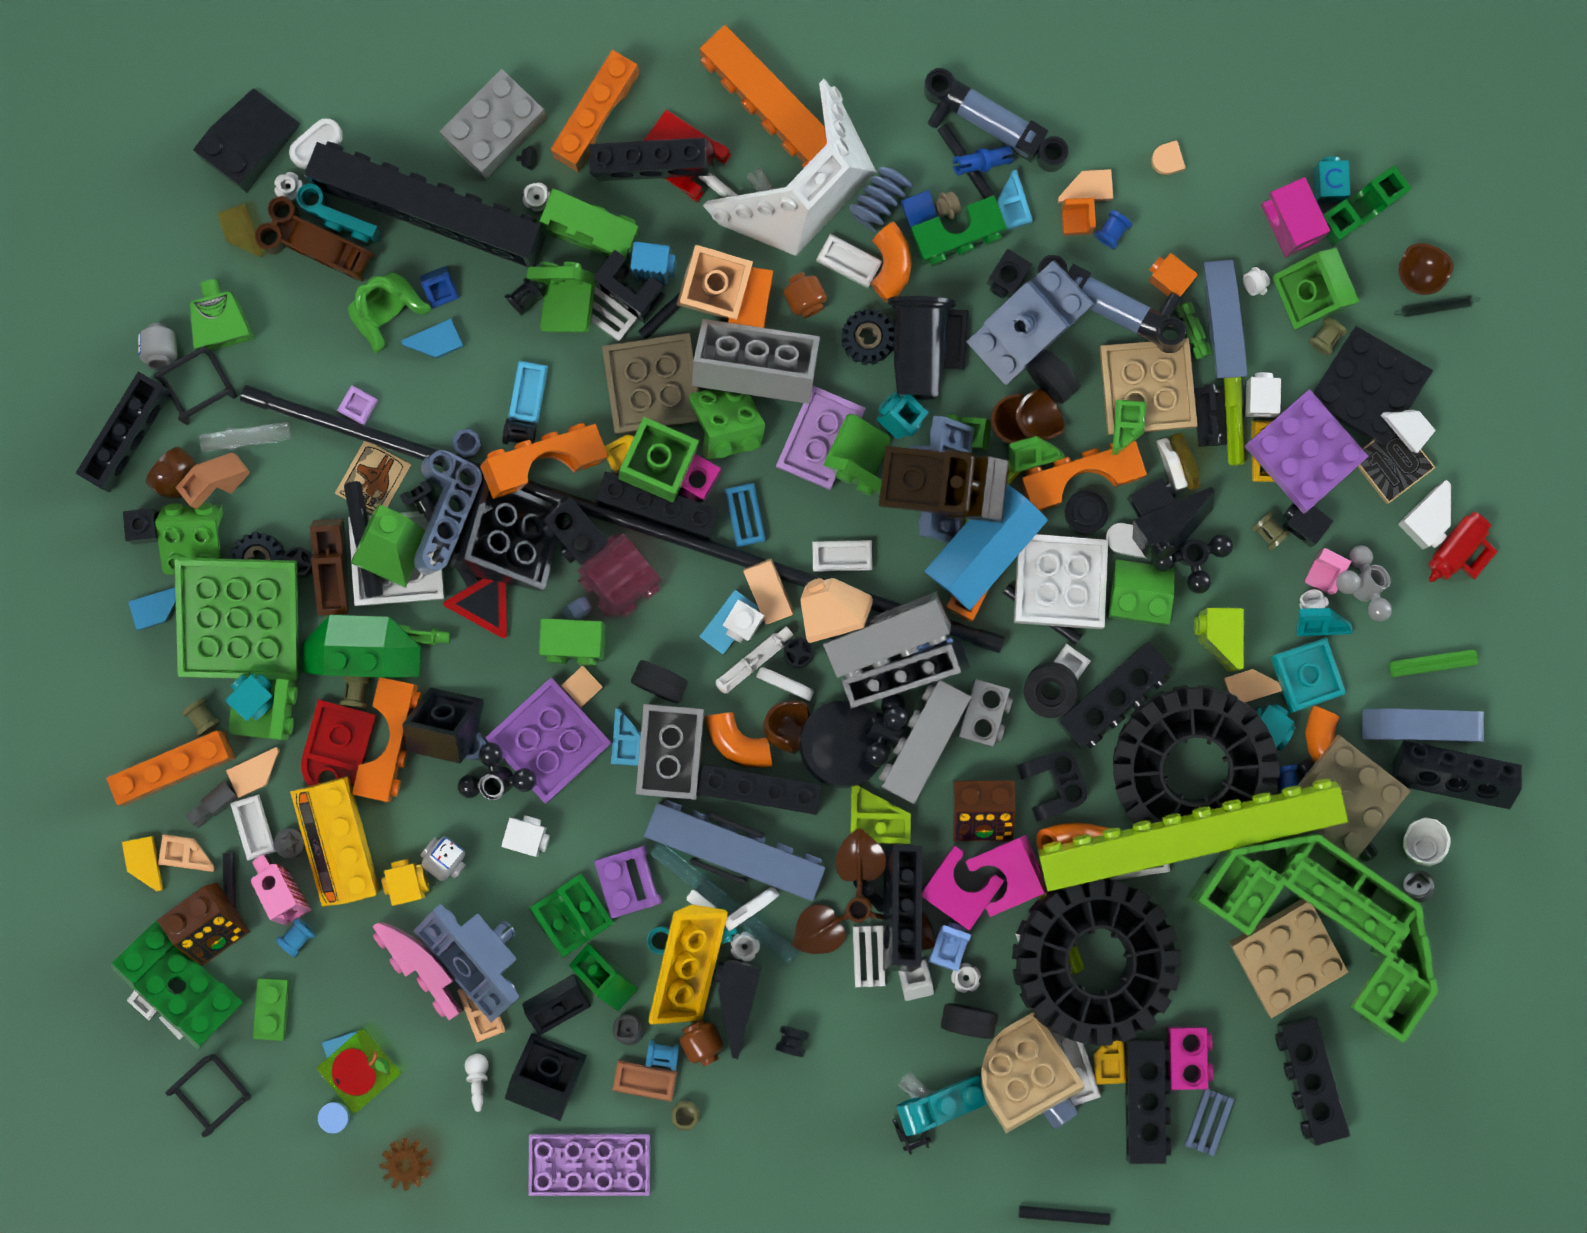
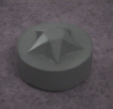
[274,828,305,858]
[1403,871,1435,902]
[613,1014,645,1046]

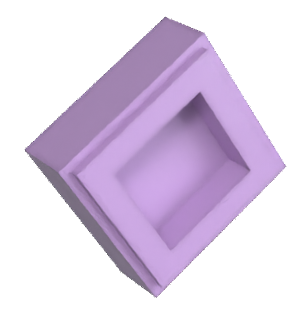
[337,385,379,426]

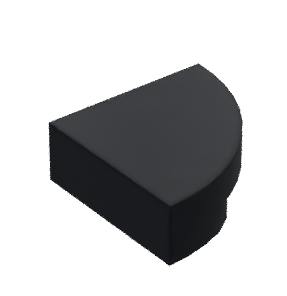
[853,880,884,913]

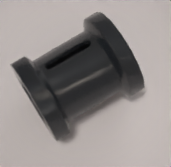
[504,277,544,316]
[502,418,537,445]

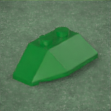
[302,615,421,678]

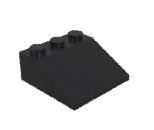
[450,478,565,591]

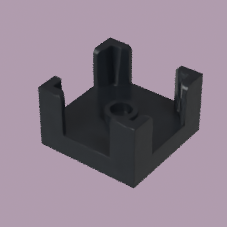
[593,250,666,324]

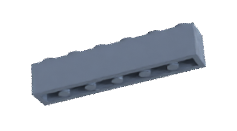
[644,799,826,901]

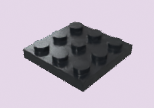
[1313,326,1433,447]

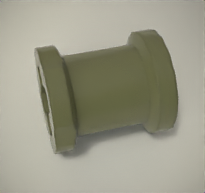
[1308,317,1347,357]
[1250,511,1291,551]
[339,676,370,708]
[181,698,221,737]

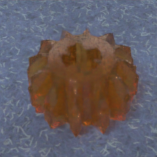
[379,1138,432,1191]

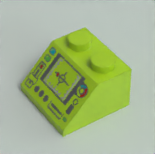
[1193,608,1244,672]

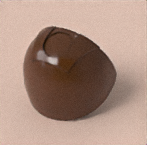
[1399,243,1454,295]
[1016,388,1065,440]
[990,393,1027,444]
[146,446,197,499]
[763,701,810,754]

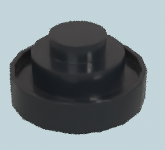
[1064,490,1109,535]

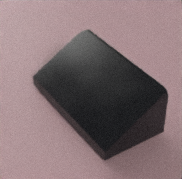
[522,975,591,1036]

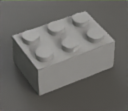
[439,69,547,180]
[636,704,705,800]

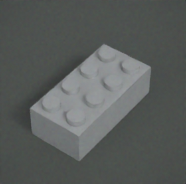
[692,319,820,404]
[823,591,951,679]
[878,680,971,804]

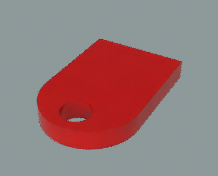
[301,699,377,787]

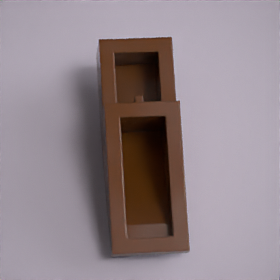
[310,519,348,616]

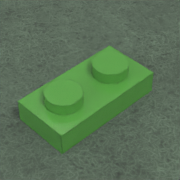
[253,978,290,1041]

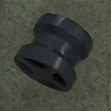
[283,547,313,578]
[784,637,813,668]
[775,1025,810,1057]

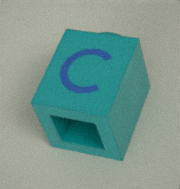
[1313,156,1350,203]

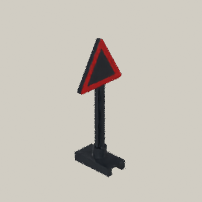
[399,479,507,639]

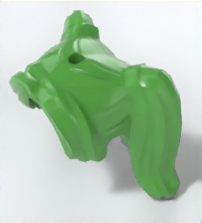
[348,272,431,353]

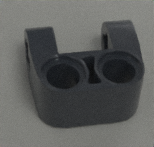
[1016,751,1087,822]

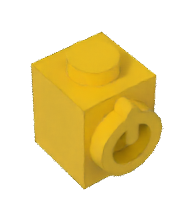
[381,859,430,906]

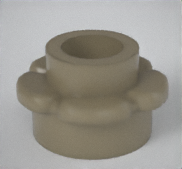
[935,191,961,220]

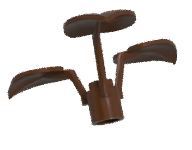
[792,829,935,954]

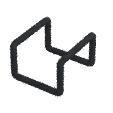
[154,347,237,425]
[690,812,765,884]
[166,1054,251,1137]

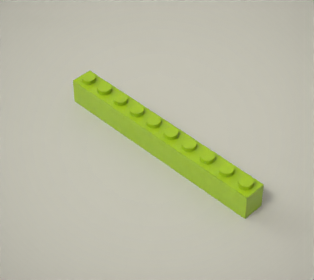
[1038,779,1348,892]

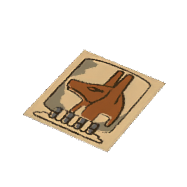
[335,441,411,514]

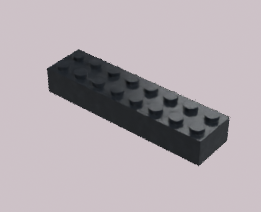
[304,141,546,268]

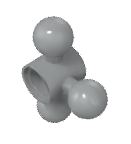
[1336,545,1392,622]

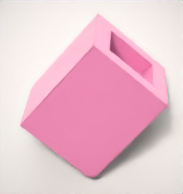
[1304,548,1351,595]

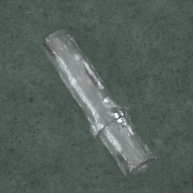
[199,421,292,453]

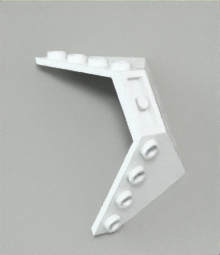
[703,79,876,256]

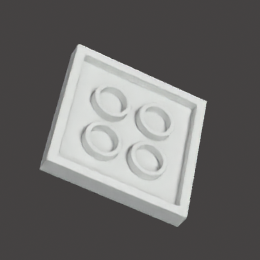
[348,511,445,607]
[1014,534,1108,630]

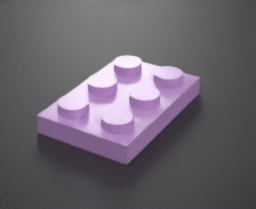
[776,386,866,490]

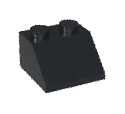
[402,687,484,764]
[504,1033,587,1121]

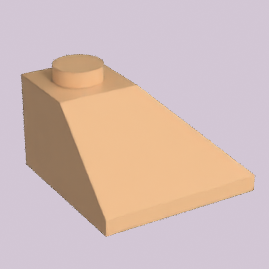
[676,245,753,320]
[801,578,873,643]

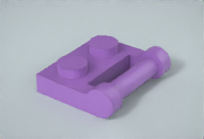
[594,845,663,919]

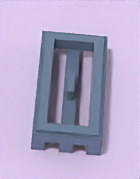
[1184,1089,1234,1156]

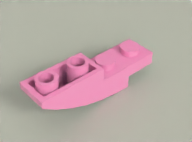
[372,922,463,1020]

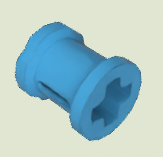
[276,917,316,958]
[646,1040,680,1071]

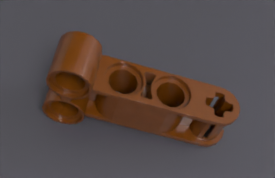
[255,196,375,282]

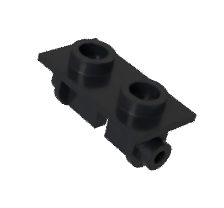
[1194,384,1227,447]

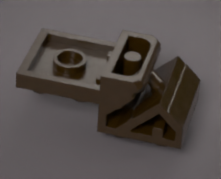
[879,446,1009,523]

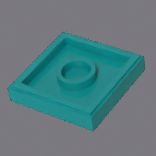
[1270,637,1347,713]

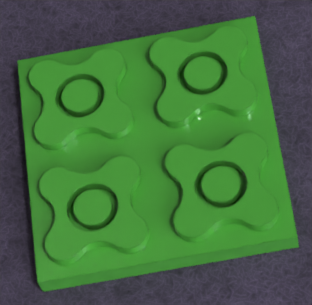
[175,558,299,680]

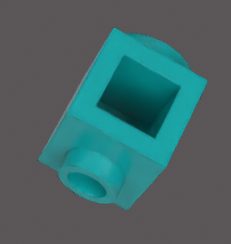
[876,392,929,439]
[225,672,274,721]
[1255,704,1296,751]

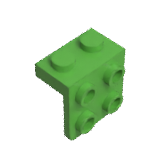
[527,262,596,333]
[689,389,765,461]
[823,414,891,496]
[155,502,223,575]
[228,679,297,741]

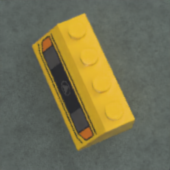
[290,776,380,907]

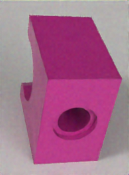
[1261,177,1330,258]
[965,835,1048,917]
[922,845,1004,931]

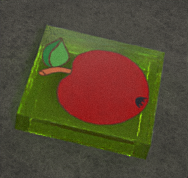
[316,1028,402,1114]

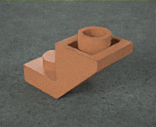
[175,452,250,509]

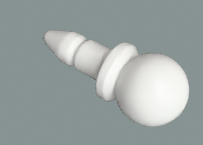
[465,1053,489,1112]

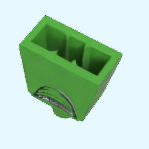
[190,279,255,354]

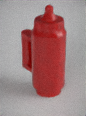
[1428,512,1497,582]

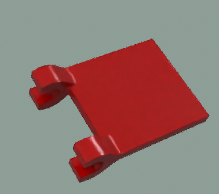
[644,110,732,203]

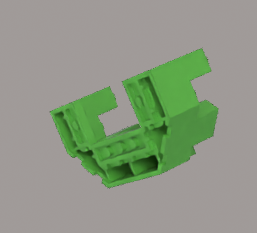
[1186,834,1438,1043]

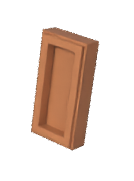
[612,1060,677,1102]

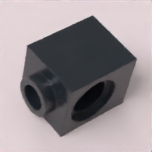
[987,248,1032,299]
[1127,478,1177,518]
[1282,503,1333,547]
[123,508,160,545]

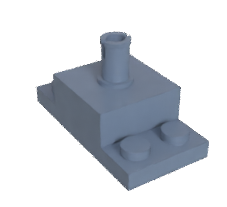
[967,260,1094,385]
[909,416,974,544]
[414,904,520,1023]

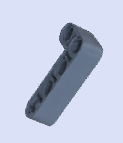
[414,450,482,575]
[1362,709,1484,742]

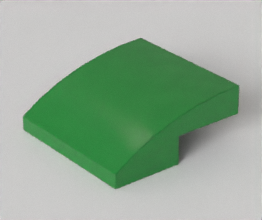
[528,874,614,959]

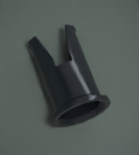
[888,296,956,400]

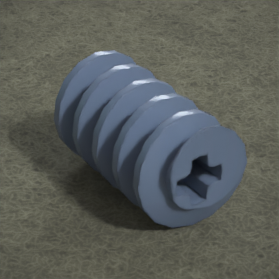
[849,167,913,233]

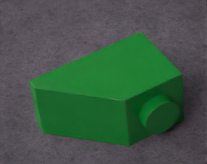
[569,943,638,1012]

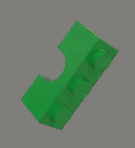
[1323,165,1412,247]
[910,195,1007,266]

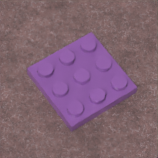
[1244,389,1369,514]
[485,677,612,804]

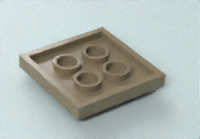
[602,333,699,435]
[1297,734,1411,860]

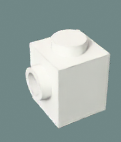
[1245,372,1281,418]
[722,600,766,643]
[501,815,550,857]

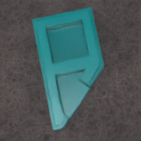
[1296,608,1353,636]

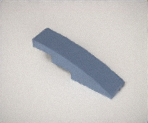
[1203,260,1247,379]

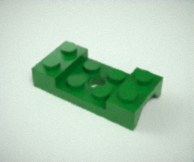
[111,920,243,1051]

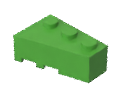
[540,188,640,265]

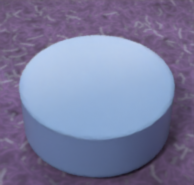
[318,1102,350,1133]

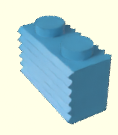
[630,242,677,285]

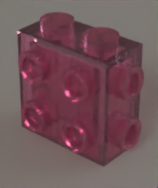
[577,533,662,619]

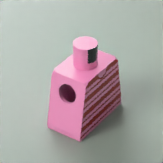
[251,854,312,926]

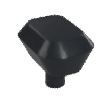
[516,146,537,170]

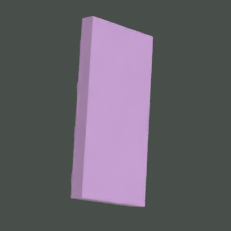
[528,1133,650,1196]

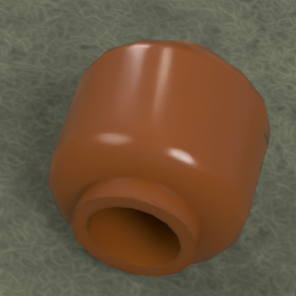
[784,272,827,319]
[679,1019,724,1067]

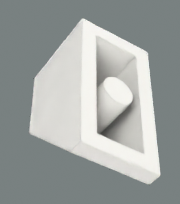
[1398,480,1451,549]

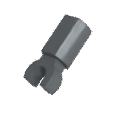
[186,781,238,828]

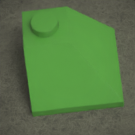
[350,504,426,588]

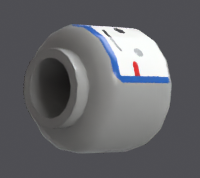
[138,323,178,369]
[420,837,466,881]

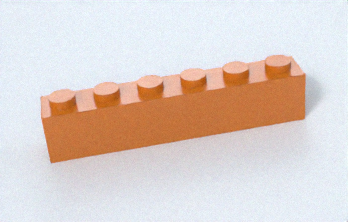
[699,25,827,169]

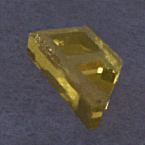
[217,204,264,258]
[1170,433,1201,490]

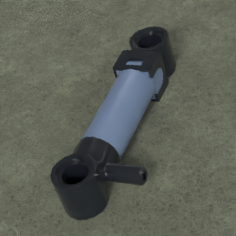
[924,68,1069,172]
[1038,255,1186,353]

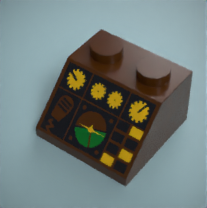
[952,781,1015,841]
[157,882,250,966]

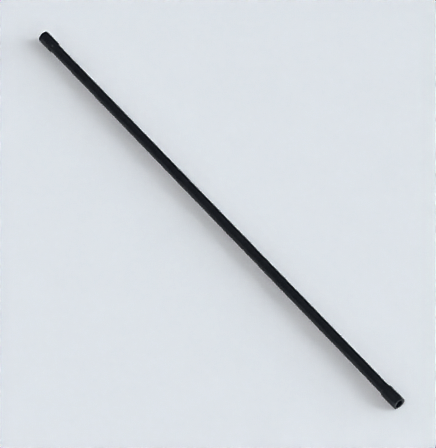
[240,385,1005,653]

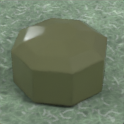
[671,1101,699,1130]

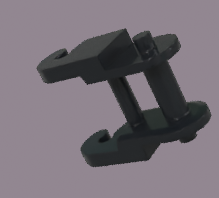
[892,1118,931,1155]

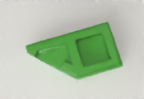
[1112,400,1146,455]
[1009,436,1065,473]

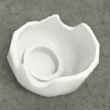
[1403,818,1451,867]

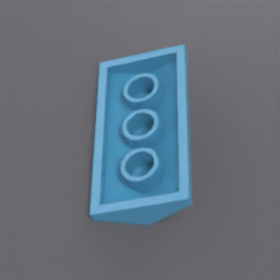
[924,484,1048,611]

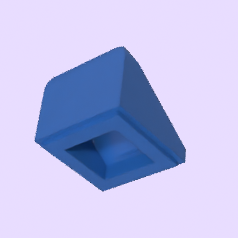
[901,190,938,229]
[420,266,459,309]

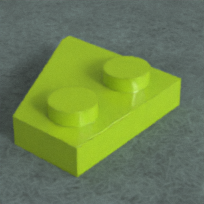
[850,785,911,844]

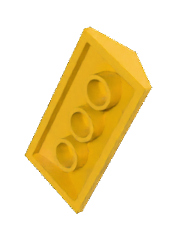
[648,904,728,1025]

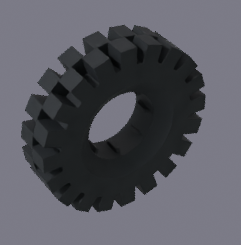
[1113,685,1279,824]
[1012,879,1181,1046]

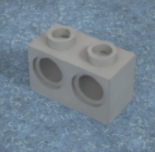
[957,679,1013,747]

